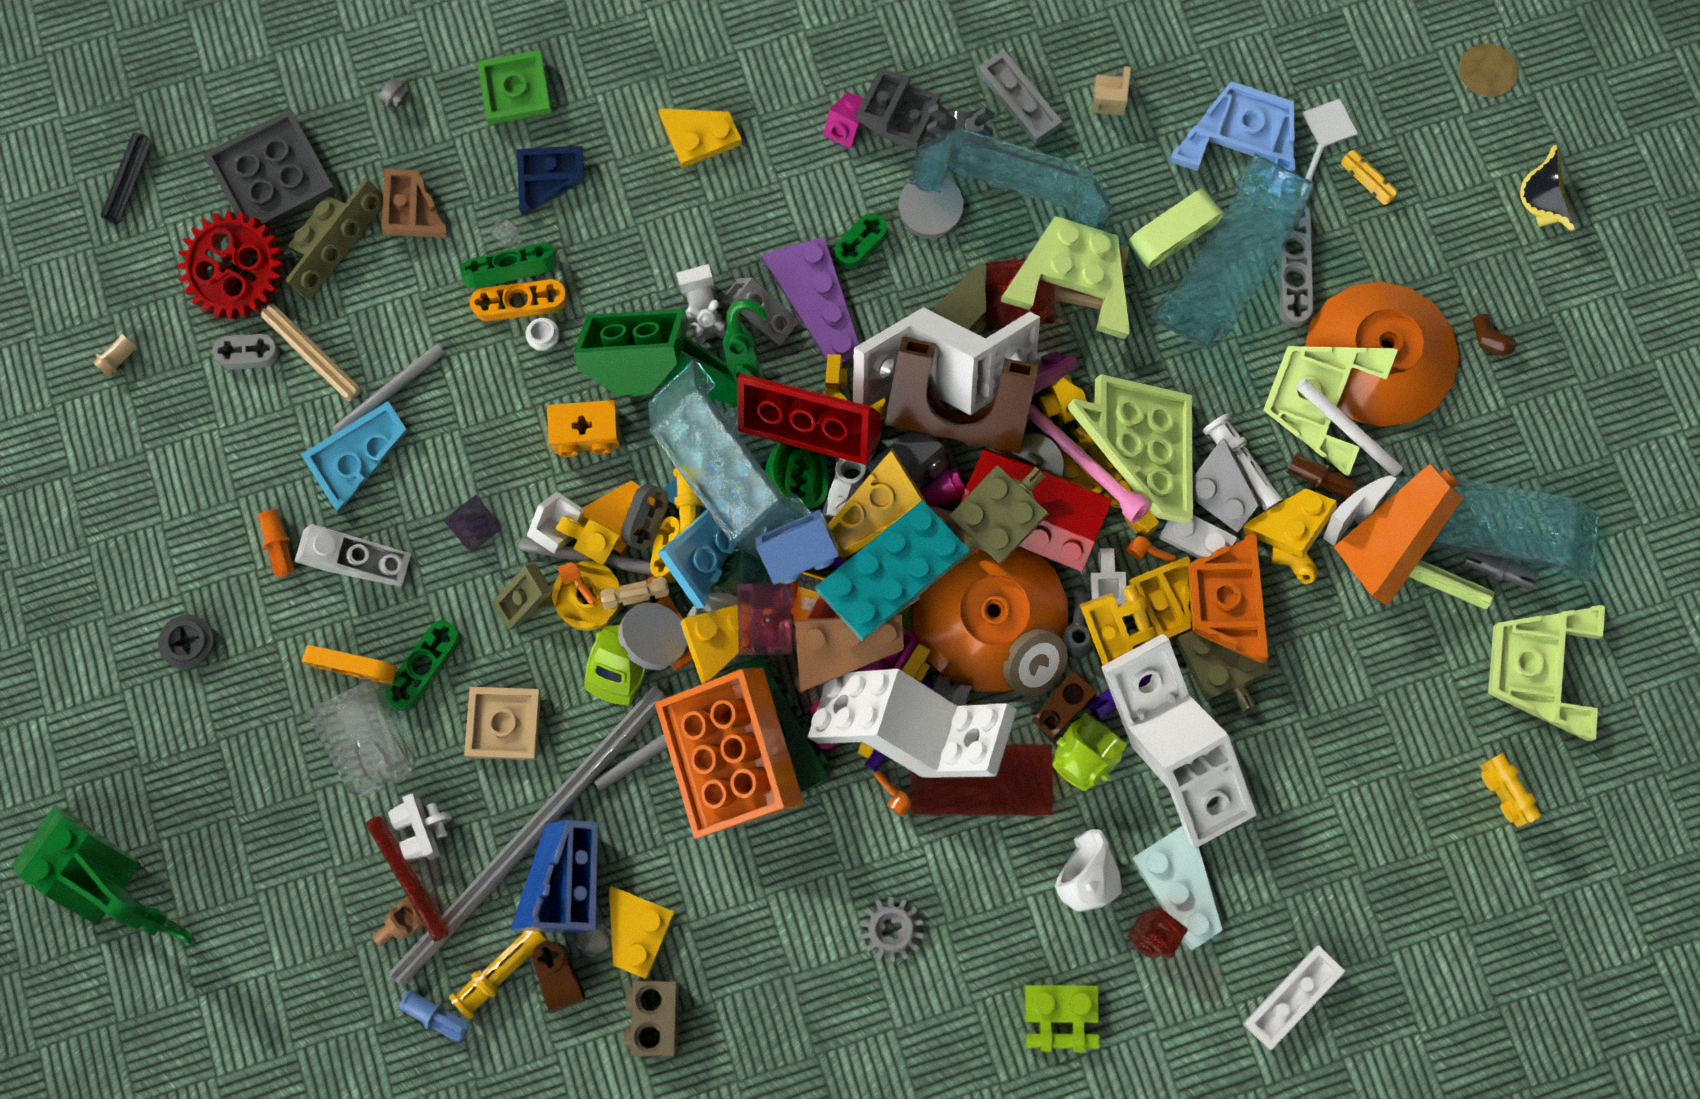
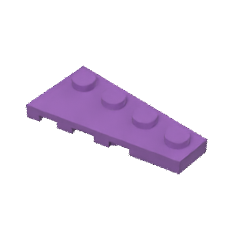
[761,237,859,366]

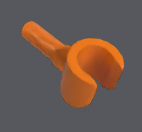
[1126,536,1176,563]
[558,562,597,605]
[874,770,911,817]

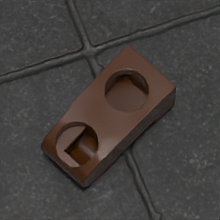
[1032,671,1097,739]

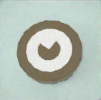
[1003,629,1068,697]

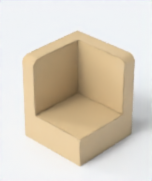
[1091,66,1131,116]

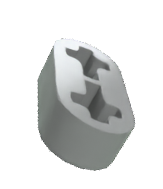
[212,334,280,370]

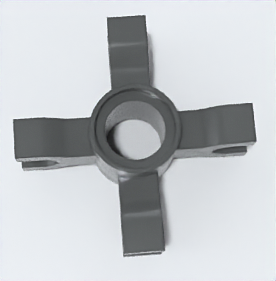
[926,104,994,162]

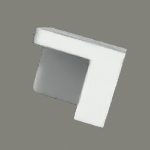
[527,492,584,554]

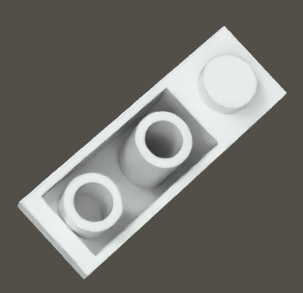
[294,524,411,587]

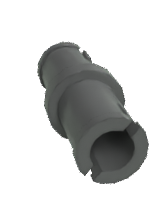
[1463,546,1539,590]

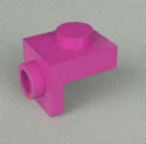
[823,91,864,148]

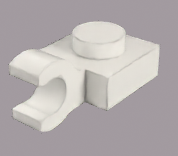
[1090,548,1126,605]

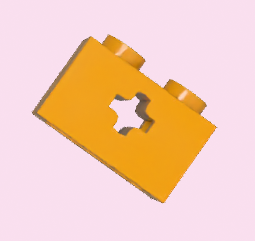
[547,400,621,457]

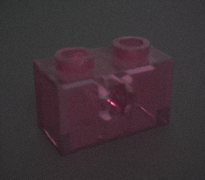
[737,583,795,656]

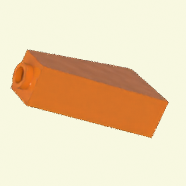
[1334,464,1464,605]

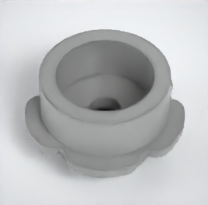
[379,77,408,108]

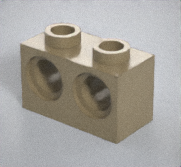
[624,981,680,1057]

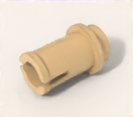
[93,334,137,377]

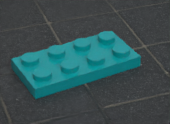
[816,500,970,642]

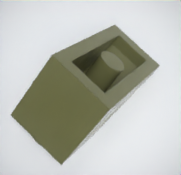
[934,262,986,335]

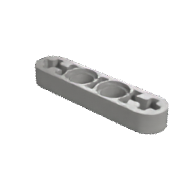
[1278,200,1313,328]

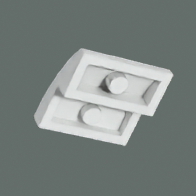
[1323,475,1396,546]

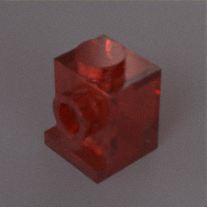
[1127,907,1188,960]

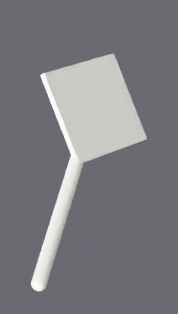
[1299,99,1358,198]

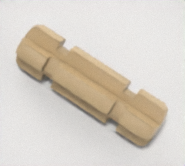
[600,576,669,610]

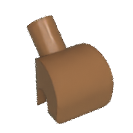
[372,896,426,946]

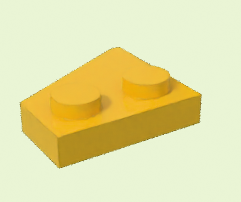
[1127,556,1191,640]
[680,602,759,684]
[609,886,675,980]

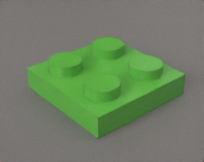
[477,50,552,125]

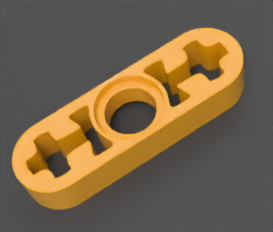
[470,279,568,321]
[301,645,398,685]

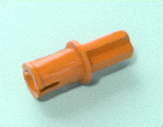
[258,509,294,577]

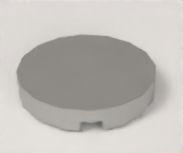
[898,174,964,239]
[618,602,687,670]

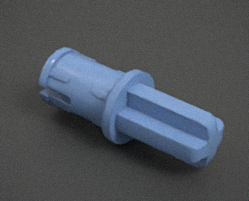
[399,990,469,1042]

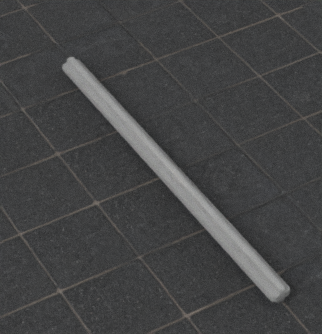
[390,686,667,986]

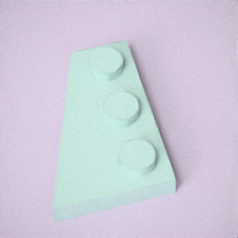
[1131,825,1222,951]

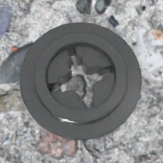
[158,615,214,669]

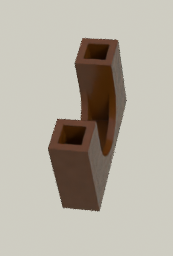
[885,337,1039,453]

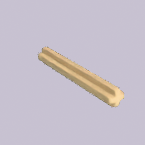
[261,304,361,401]

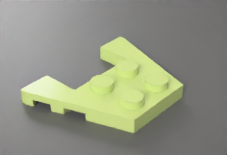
[1001,216,1130,339]
[1263,346,1398,476]
[1488,605,1605,742]

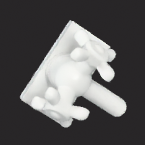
[676,264,725,345]

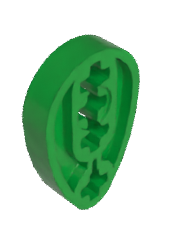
[764,442,828,515]

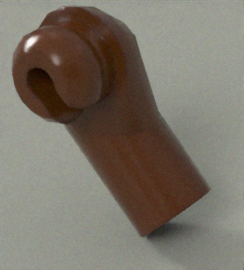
[1472,314,1516,356]

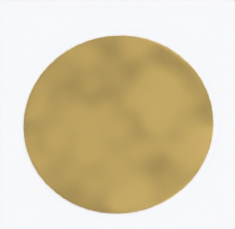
[1459,44,1518,97]

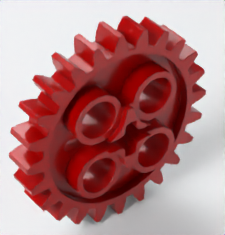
[177,211,286,320]

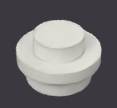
[526,318,560,351]

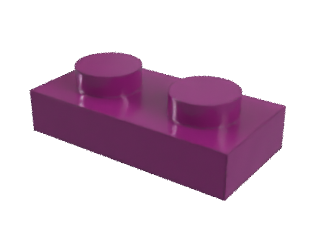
[1033,352,1079,394]

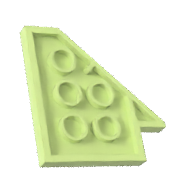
[1068,374,1193,524]

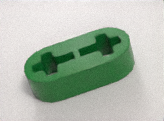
[835,213,887,270]

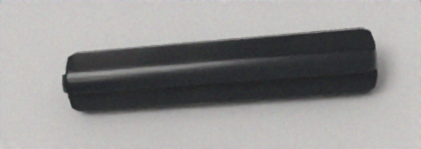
[100,132,151,224]

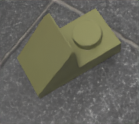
[492,563,554,630]

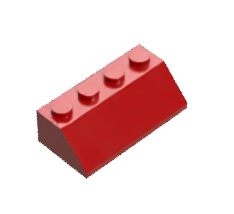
[738,373,881,465]
[960,448,1112,572]

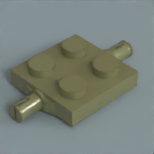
[950,465,1049,565]
[1174,605,1270,712]

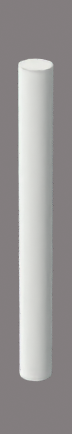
[1295,378,1403,477]

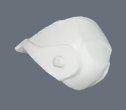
[1055,829,1122,912]

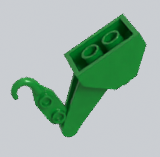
[573,299,767,407]
[12,805,196,947]

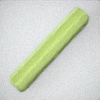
[1409,560,1494,609]

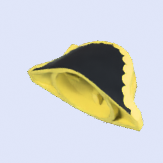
[1520,145,1576,231]

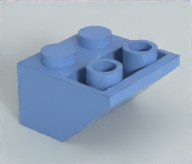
[755,510,839,584]

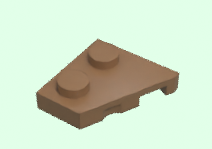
[382,169,447,238]

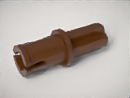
[1287,452,1356,500]

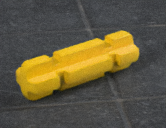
[1341,150,1398,205]

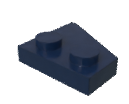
[517,146,585,214]

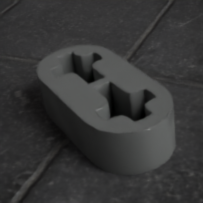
[621,484,669,550]

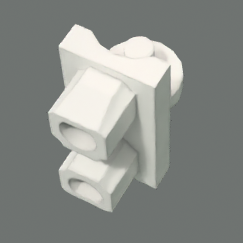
[388,794,452,861]

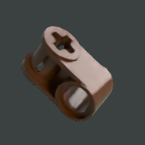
[532,941,586,1014]

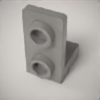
[719,278,798,345]

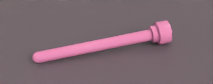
[1028,404,1151,523]

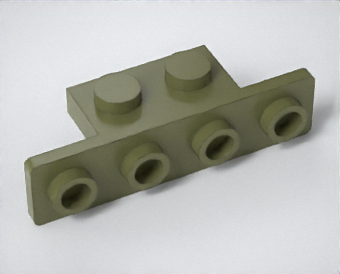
[286,179,383,300]

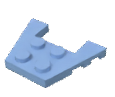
[1170,81,1296,201]

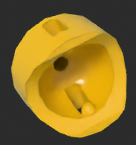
[1039,375,1087,424]

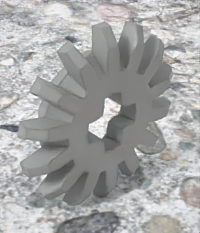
[860,897,924,962]

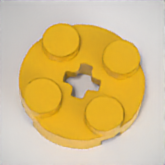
[552,561,622,631]

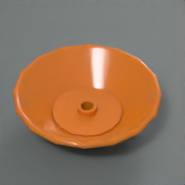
[1305,281,1459,427]
[912,539,1068,692]

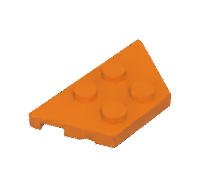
[1187,534,1268,663]

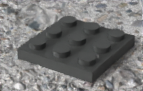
[203,109,337,227]

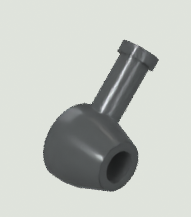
[1061,592,1094,658]

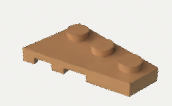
[795,613,904,692]

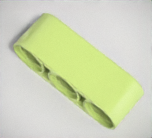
[1128,188,1224,269]

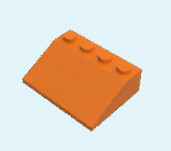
[655,668,804,839]

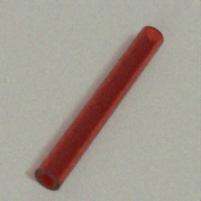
[366,816,449,942]

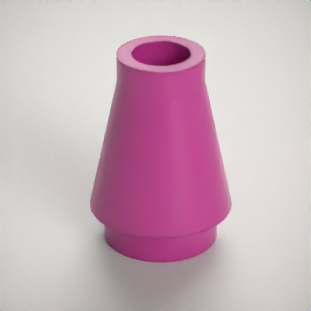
[920,468,966,507]

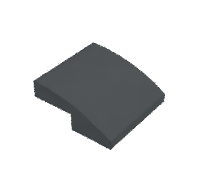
[856,68,940,151]

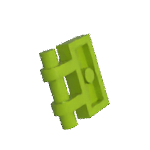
[1025,985,1099,1053]

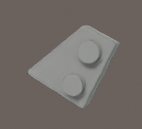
[1193,438,1260,533]

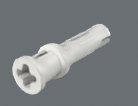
[1203,413,1283,512]

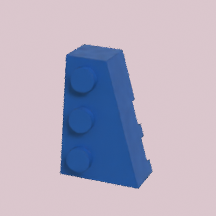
[510,820,598,934]

